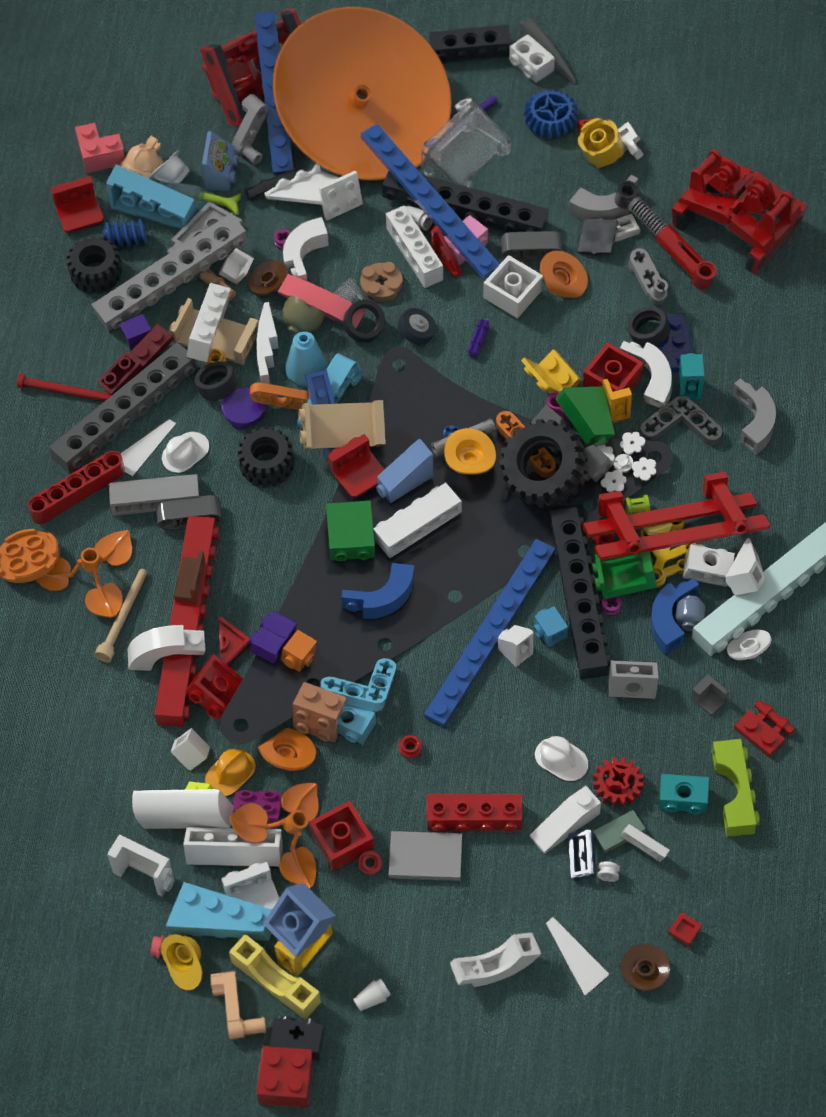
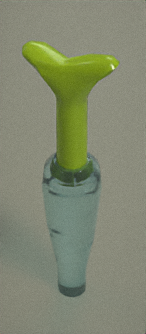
[157,180,241,216]

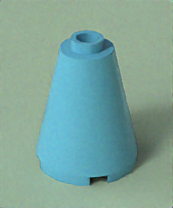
[285,332,328,388]

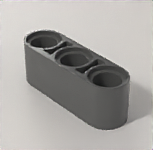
[501,231,563,260]
[156,495,222,529]

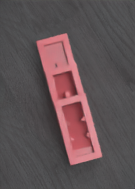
[278,274,366,329]

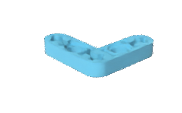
[320,658,396,711]

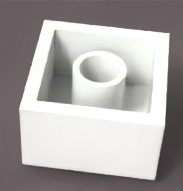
[483,255,543,318]

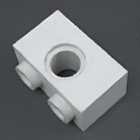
[683,544,735,587]

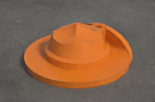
[540,251,588,298]
[258,728,316,771]

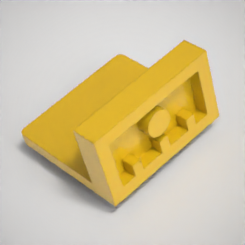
[521,349,582,394]

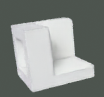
[219,248,254,285]
[171,728,210,770]

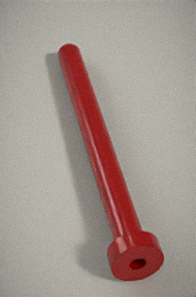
[17,373,112,401]

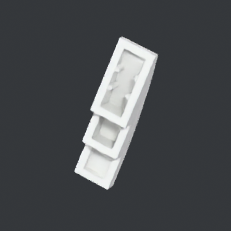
[257,302,278,384]

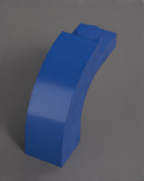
[341,563,414,619]
[651,578,699,655]

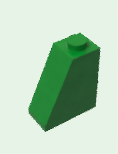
[556,387,615,446]

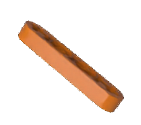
[496,411,556,478]

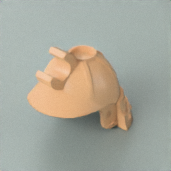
[119,136,163,178]

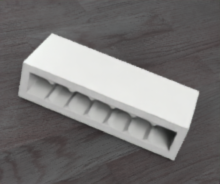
[132,790,234,829]

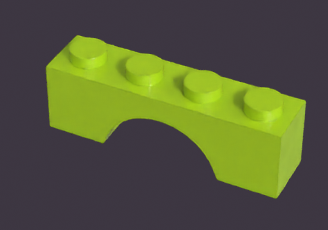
[712,739,759,837]

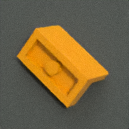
[602,379,632,423]

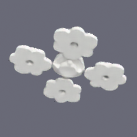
[596,432,656,493]

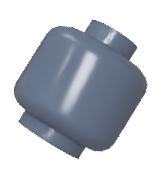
[675,596,706,631]

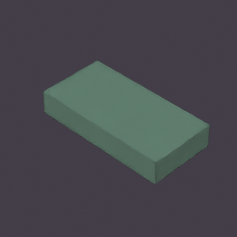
[593,810,646,854]

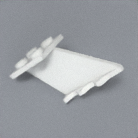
[265,163,363,220]

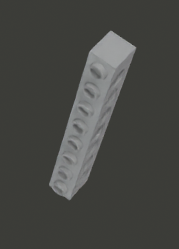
[92,213,248,332]

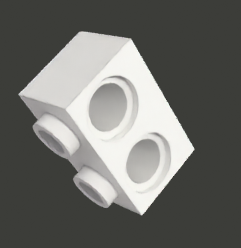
[509,34,555,83]

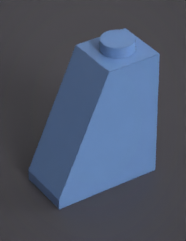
[376,439,434,503]

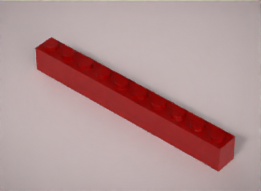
[155,516,220,727]

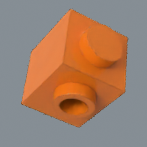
[281,630,317,672]

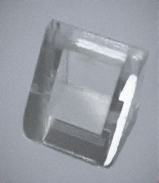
[333,278,362,303]

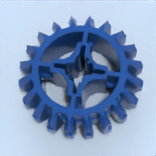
[524,89,579,139]

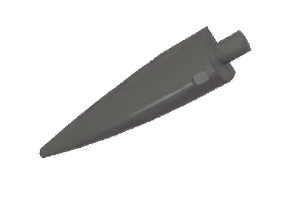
[519,18,577,84]

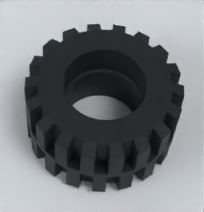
[67,236,122,294]
[238,427,294,487]

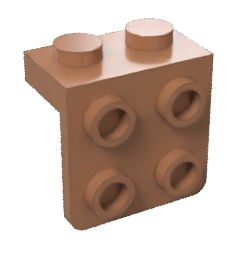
[293,682,347,742]

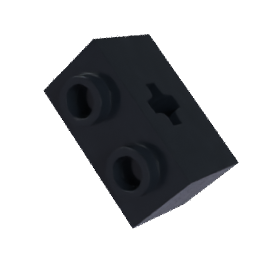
[270,1016,324,1061]

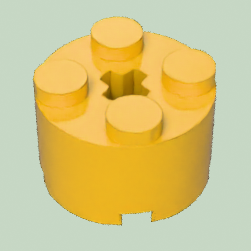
[578,118,624,168]

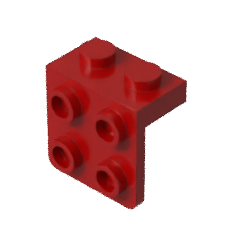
[51,176,104,233]
[327,434,385,499]

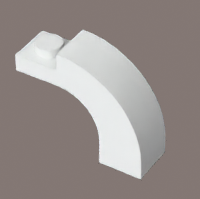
[283,217,329,281]
[620,341,673,409]
[127,625,205,671]
[450,933,541,987]

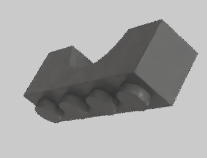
[531,405,614,484]

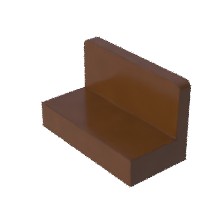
[174,551,206,603]

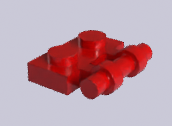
[734,700,796,758]

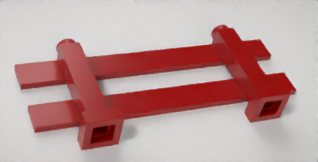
[583,472,771,561]

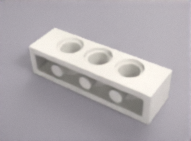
[386,206,443,288]

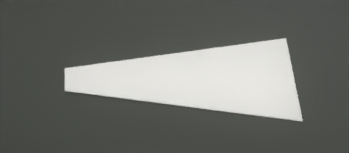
[113,420,176,476]
[546,917,609,995]

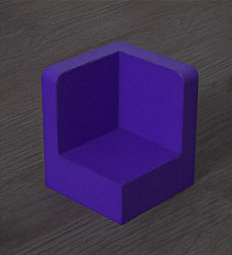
[120,314,151,351]

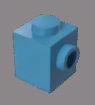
[533,606,568,647]

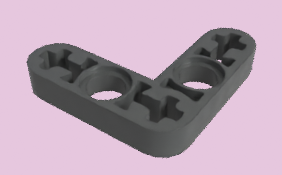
[640,396,722,446]

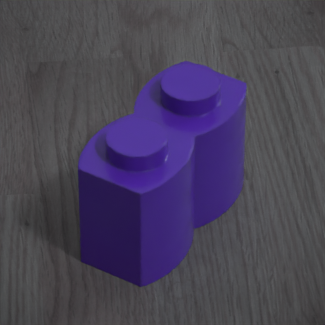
[249,611,298,664]

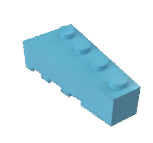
[106,164,196,229]
[166,882,272,941]

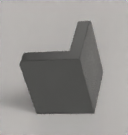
[691,675,729,716]

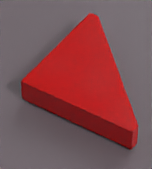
[431,226,462,278]
[219,616,251,666]

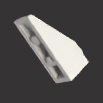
[530,786,601,854]

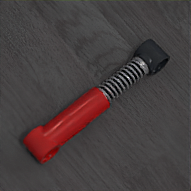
[615,180,716,289]

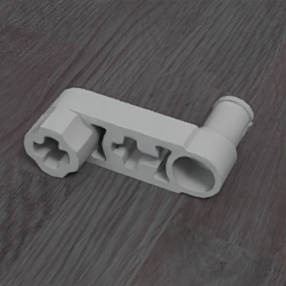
[232,94,269,165]
[628,248,668,305]

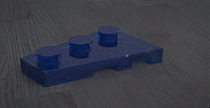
[657,313,692,373]

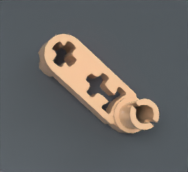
[211,971,266,1040]

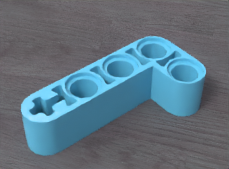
[297,353,363,428]

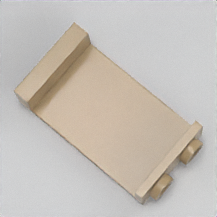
[170,298,259,365]
[298,400,386,449]

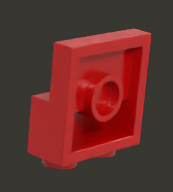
[185,654,243,720]

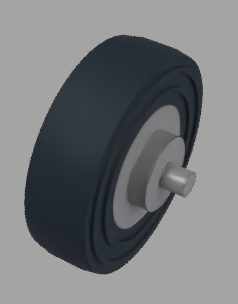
[398,308,436,344]

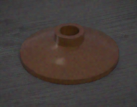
[248,260,287,295]
[621,944,670,991]

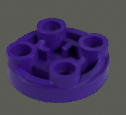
[222,387,265,430]

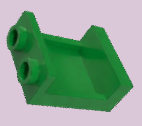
[326,501,375,561]
[592,551,657,599]

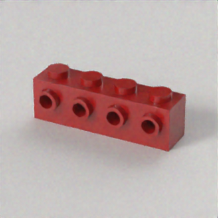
[427,794,522,832]

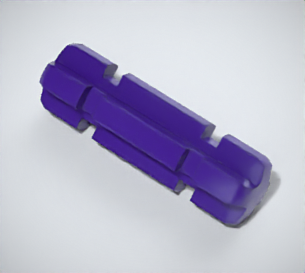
[467,319,489,358]

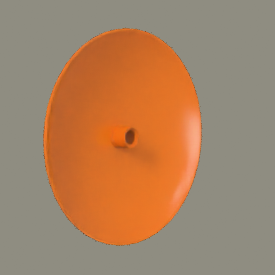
[273,7,451,181]

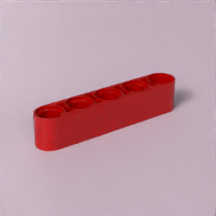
[28,451,125,524]

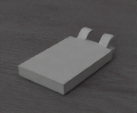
[167,202,242,264]

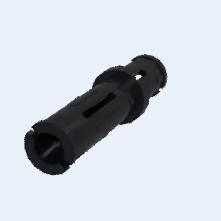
[244,166,303,201]

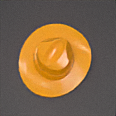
[444,428,496,474]

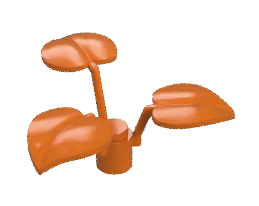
[36,530,132,618]
[230,783,319,888]

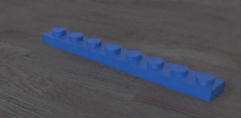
[255,11,293,174]

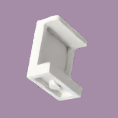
[107,835,175,897]

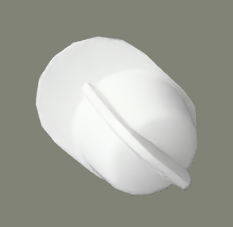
[148,151,189,185]
[162,432,209,473]
[535,736,588,781]

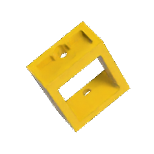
[275,924,333,978]

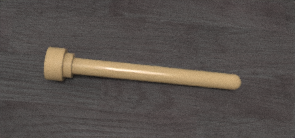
[94,569,147,663]

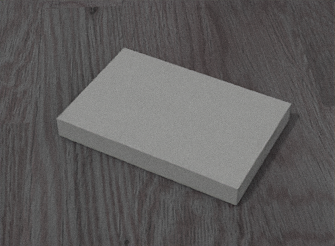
[389,831,462,881]

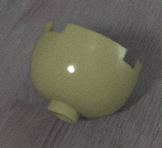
[282,296,326,334]

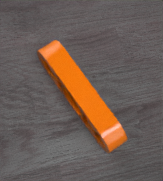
[250,383,310,410]

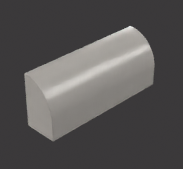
[109,474,200,516]

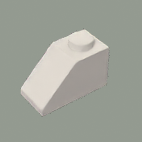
[498,625,534,667]

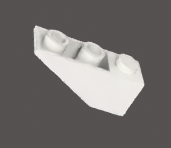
[725,538,765,595]

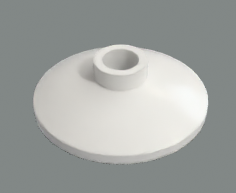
[727,630,771,660]

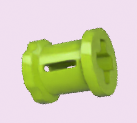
[625,495,650,515]

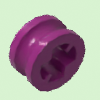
[274,229,291,250]
[601,596,622,616]

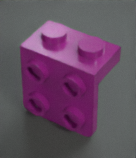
[231,790,282,829]

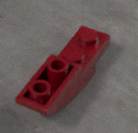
[97,324,174,395]

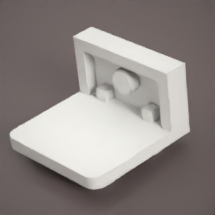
[222,862,279,909]

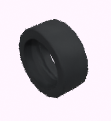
[343,299,385,342]
[627,307,670,348]
[195,361,238,401]

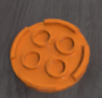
[0,529,60,583]

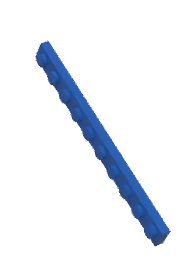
[361,123,500,280]
[424,539,556,728]

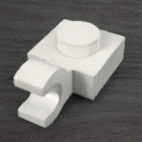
[618,122,644,160]

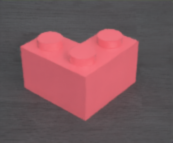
[75,123,125,174]

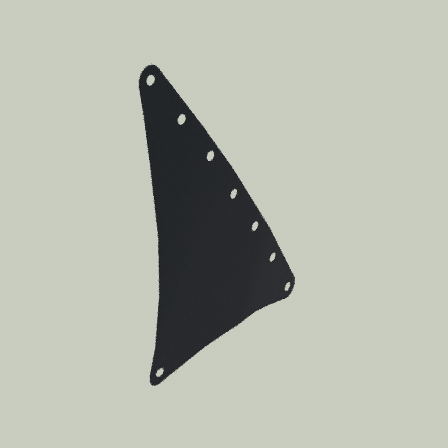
[220,346,673,745]

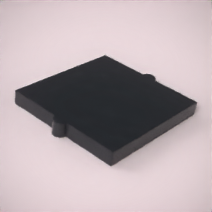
[578,218,618,256]

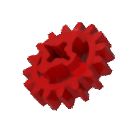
[593,757,644,807]

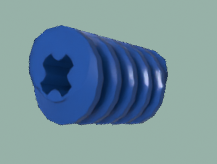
[103,219,147,247]

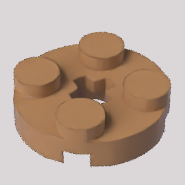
[360,262,403,302]

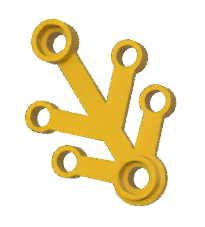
[633,520,696,588]

